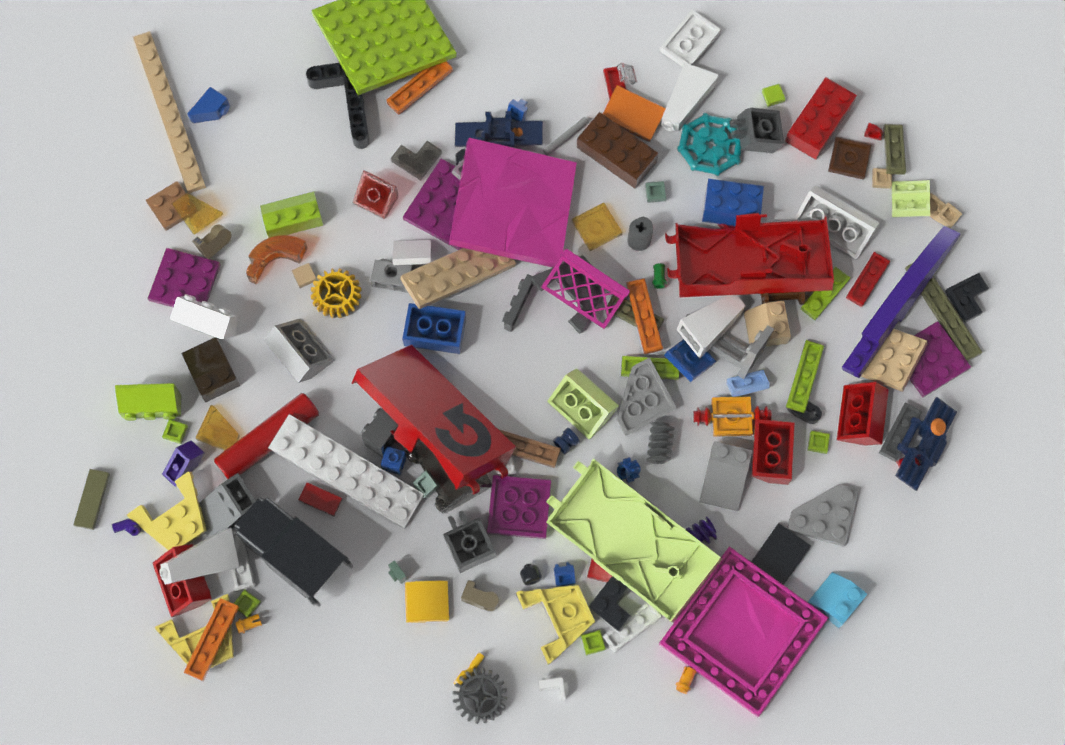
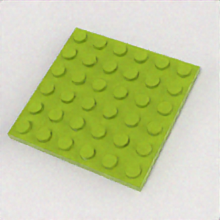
[312,0,457,95]

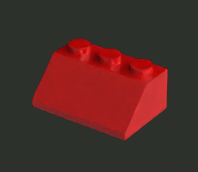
[837,382,889,446]
[752,419,795,485]
[152,544,212,618]

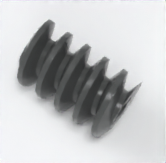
[627,216,653,251]
[646,421,675,464]

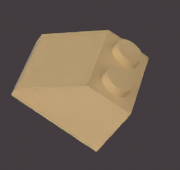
[744,301,791,346]

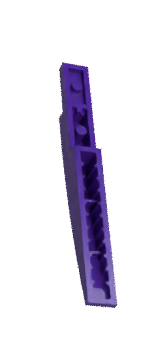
[842,226,961,378]

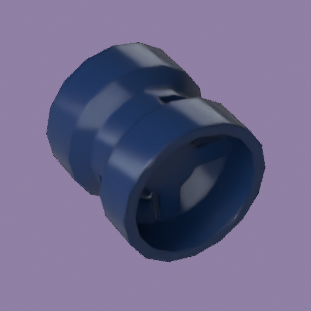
[553,428,580,455]

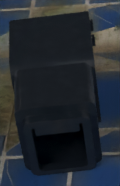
[234,497,353,607]

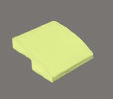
[892,180,930,217]

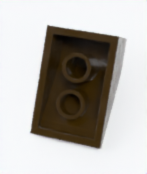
[181,337,240,403]

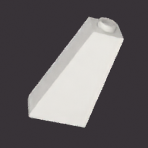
[661,63,719,132]
[677,295,746,358]
[160,528,240,584]

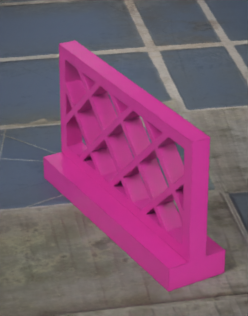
[541,249,630,329]

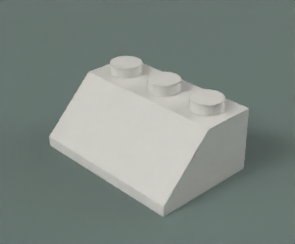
[170,294,237,339]

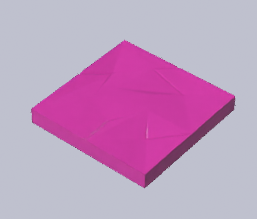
[449,138,577,268]
[659,546,829,717]

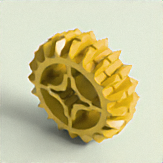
[310,268,362,319]

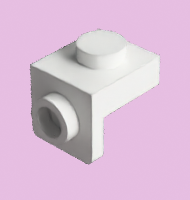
[538,675,569,701]

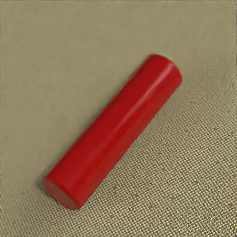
[214,393,319,479]

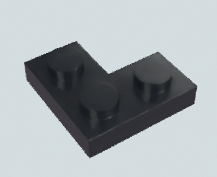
[945,273,989,323]
[588,576,633,632]

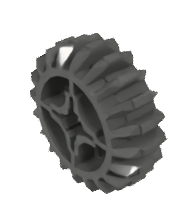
[452,668,507,724]

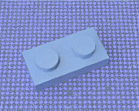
[727,370,769,397]

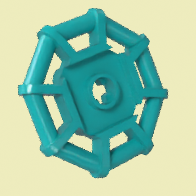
[677,113,742,176]

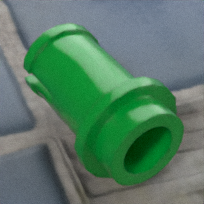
[652,263,667,289]

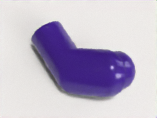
[112,519,141,536]

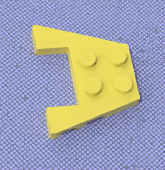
[127,471,206,550]
[516,585,595,665]
[155,594,234,668]

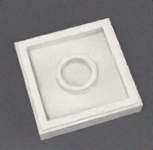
[392,240,431,265]

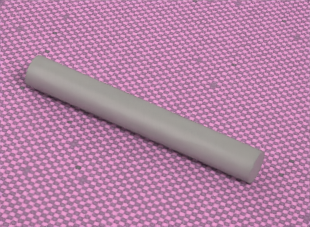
[543,117,589,156]

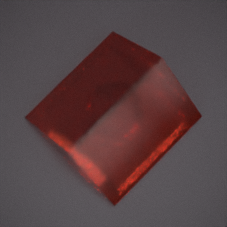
[352,170,399,219]

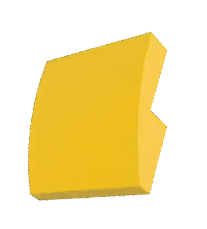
[405,581,449,623]

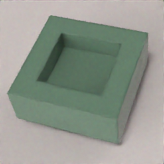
[645,181,666,203]
[412,470,440,498]
[388,560,408,584]

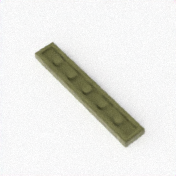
[905,263,983,362]

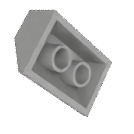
[264,319,334,383]

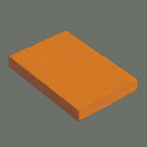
[603,85,666,142]

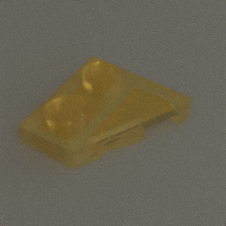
[171,193,223,235]
[196,405,240,451]

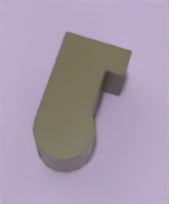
[192,224,232,260]
[461,580,499,612]

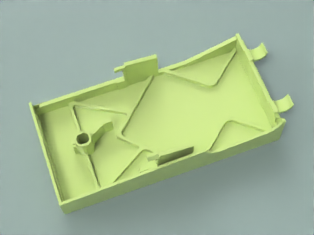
[546,459,722,623]

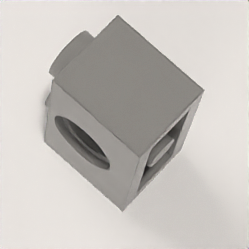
[370,259,413,293]

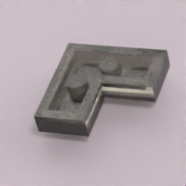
[390,141,442,181]

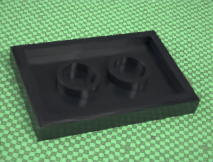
[751,523,811,585]

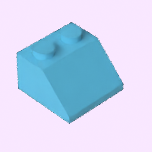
[808,572,867,628]

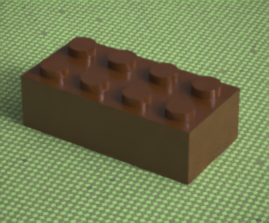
[577,112,659,188]

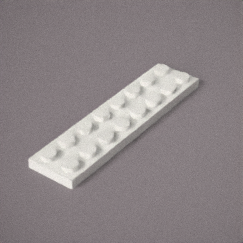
[268,414,424,528]

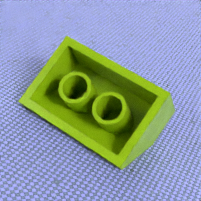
[260,191,323,240]
[115,383,182,421]

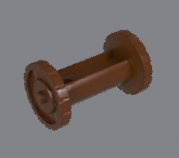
[761,292,805,305]

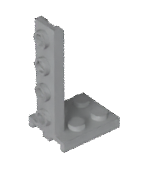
[686,314,774,379]

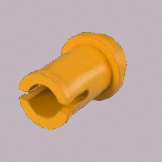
[235,613,262,634]
[675,666,696,694]

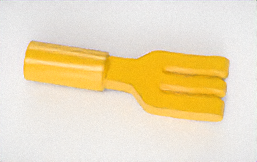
[454,652,485,688]

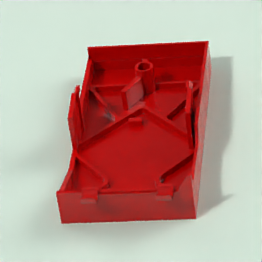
[665,213,834,298]

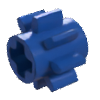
[617,457,641,483]

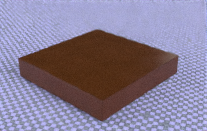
[828,137,872,180]

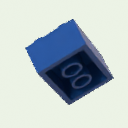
[702,179,764,226]
[402,303,466,354]

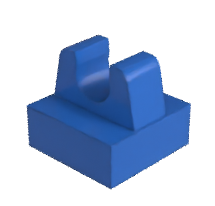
[507,99,528,121]
[554,562,576,587]

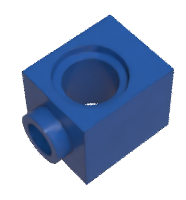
[381,446,407,476]

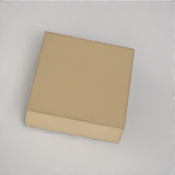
[872,168,892,189]
[292,263,317,288]

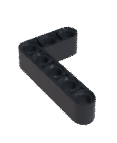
[306,63,369,149]

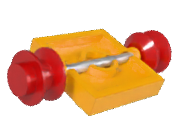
[693,397,772,437]

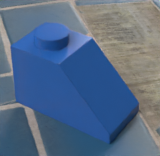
[187,87,230,123]

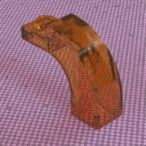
[246,235,308,284]

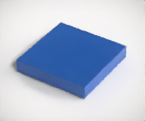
[664,339,716,382]

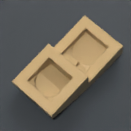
[929,193,962,228]

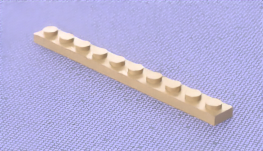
[133,31,206,194]

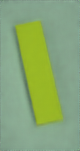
[786,340,824,413]

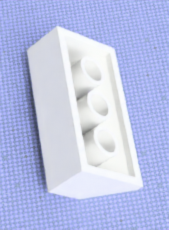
[793,185,879,259]

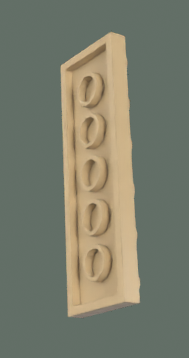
[400,248,516,309]

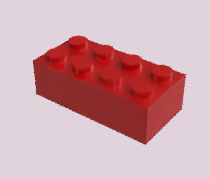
[785,77,857,160]

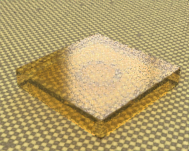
[572,203,623,251]

